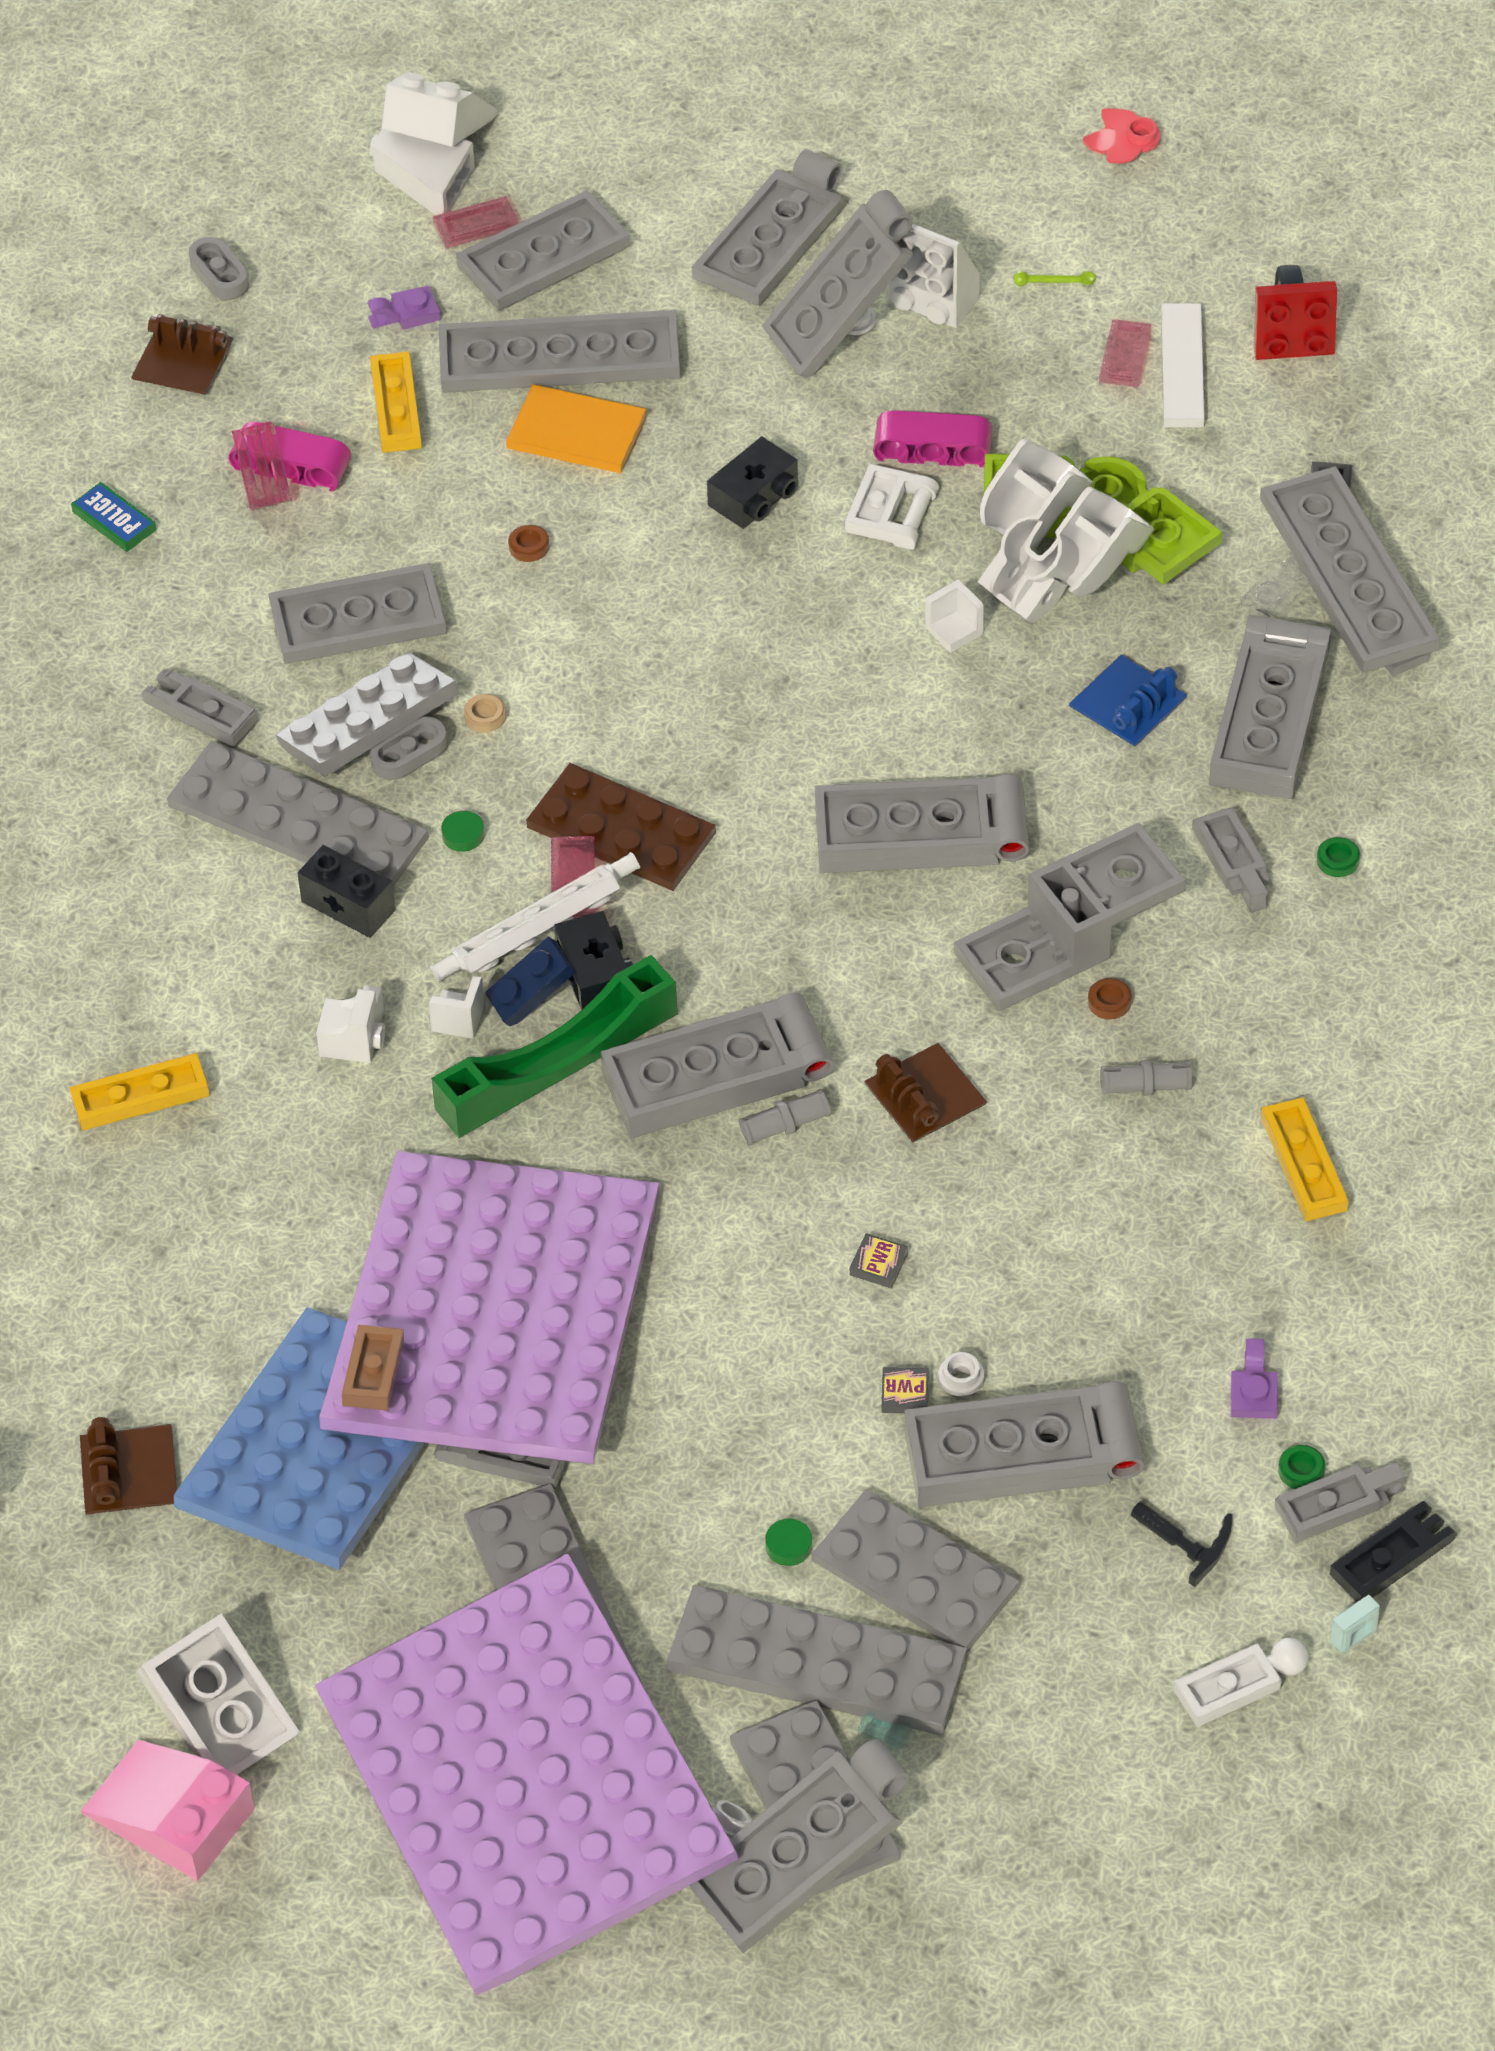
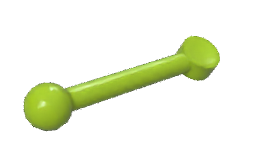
[1013,271,1096,286]

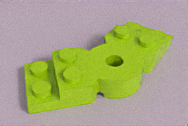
[984,454,1222,585]

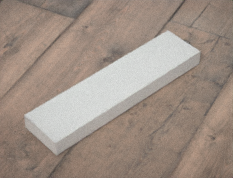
[1161,303,1204,427]

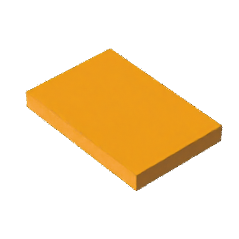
[506,384,646,473]

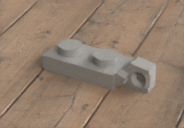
[1192,807,1269,913]
[1275,1462,1406,1543]

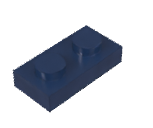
[485,936,577,1027]

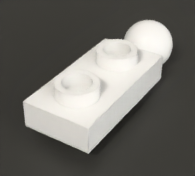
[1173,1638,1309,1728]

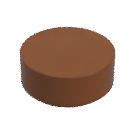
[508,525,549,562]
[1088,978,1132,1020]

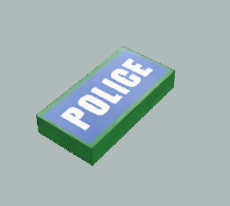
[71,482,157,552]

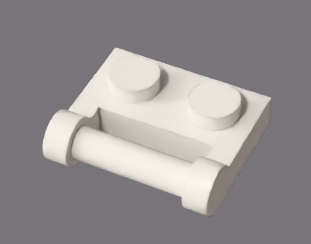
[845,464,939,550]

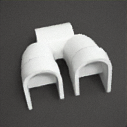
[978,438,1155,623]

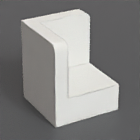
[925,579,984,653]
[429,976,485,1039]

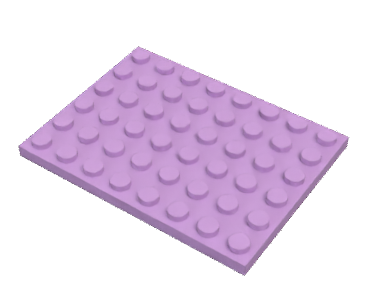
[319,1151,659,1464]
[315,1554,738,1996]

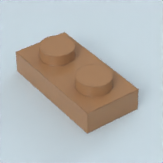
[342,1325,404,1411]

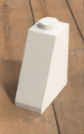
[370,129,475,218]

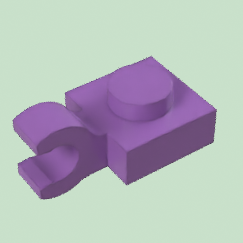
[368,285,440,330]
[1231,1338,1278,1419]

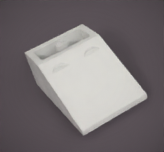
[888,224,980,328]

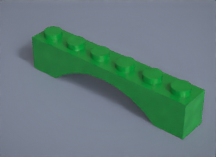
[431,955,678,1138]

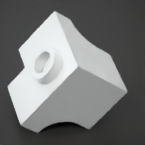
[316,985,385,1063]

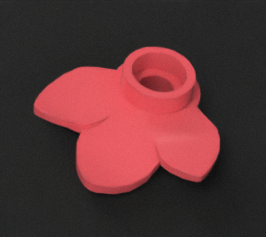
[1083,108,1161,164]

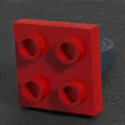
[1254,265,1338,360]

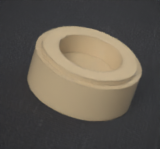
[464,694,506,733]

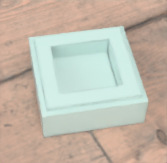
[1330,1594,1380,1653]

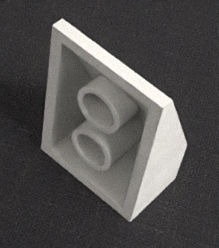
[382,72,498,147]
[136,1613,300,1775]

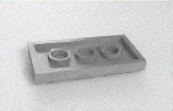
[456,190,630,310]
[268,563,447,664]
[275,652,459,777]
[812,1489,1020,1653]
[730,1700,900,1896]

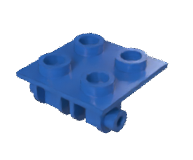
[1069,655,1187,746]

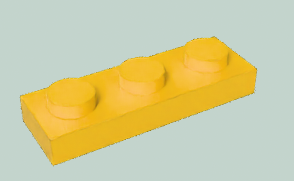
[370,351,422,453]
[69,1053,210,1131]
[1261,1097,1349,1222]

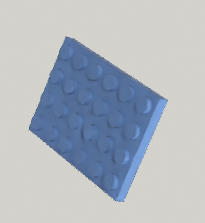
[173,1307,425,1570]

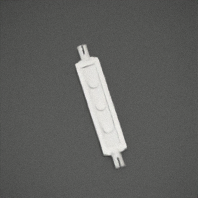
[430,852,640,982]

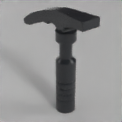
[1131,1501,1232,1587]

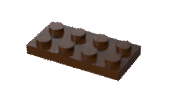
[526,763,716,891]

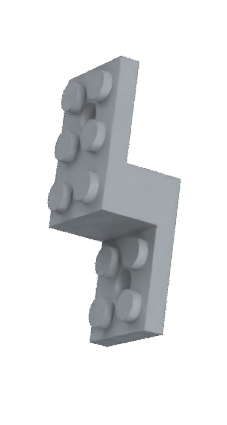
[954,822,1186,1011]

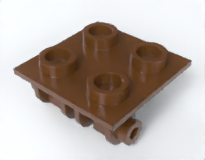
[131,314,233,395]
[864,1043,987,1143]
[80,1417,177,1515]

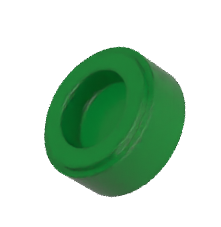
[441,811,484,852]
[1317,837,1360,877]
[1278,1445,1325,1489]
[765,1519,812,1566]

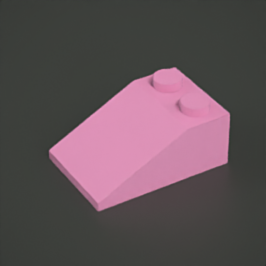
[81,1739,255,1881]

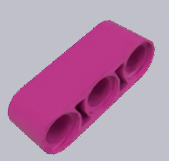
[873,410,993,468]
[228,421,352,491]

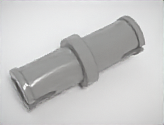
[1100,1060,1192,1096]
[738,1089,831,1146]

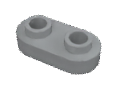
[189,237,249,299]
[370,717,447,780]

